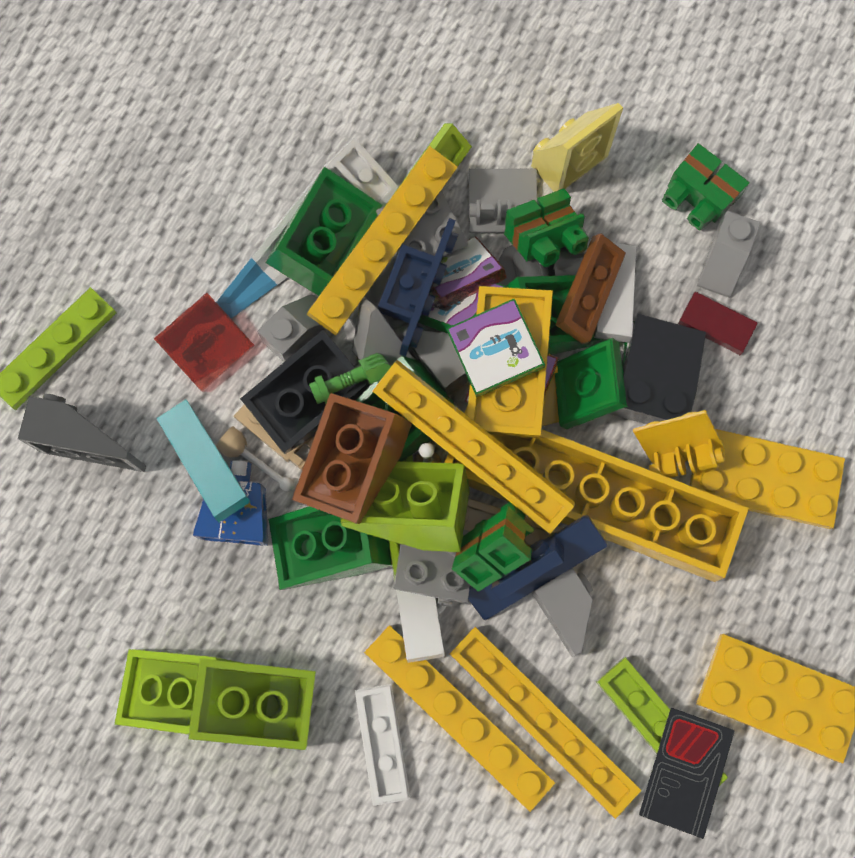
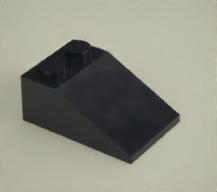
[610,314,706,424]
[240,330,371,454]

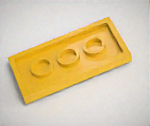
[467,286,553,438]
[690,429,845,529]
[696,634,855,763]

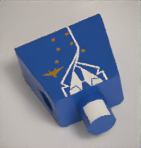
[193,461,268,546]

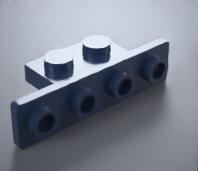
[378,218,459,356]
[468,515,607,620]

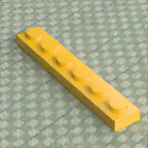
[307,146,458,335]
[372,360,575,534]
[364,625,555,812]
[449,627,642,819]

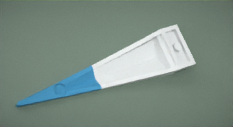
[215,137,398,320]

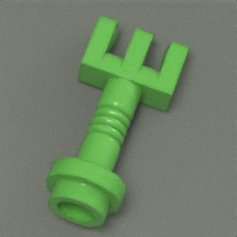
[309,353,391,404]

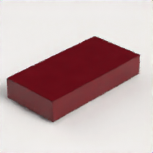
[678,291,758,355]

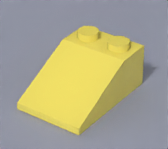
[531,103,623,192]

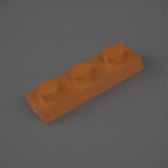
[555,233,626,344]

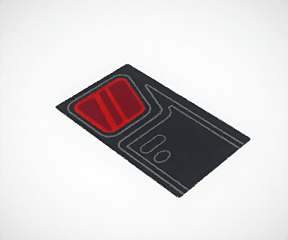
[639,708,735,839]

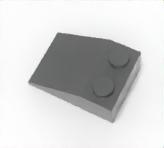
[17,394,146,472]

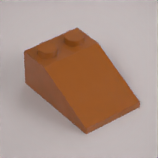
[292,393,412,524]

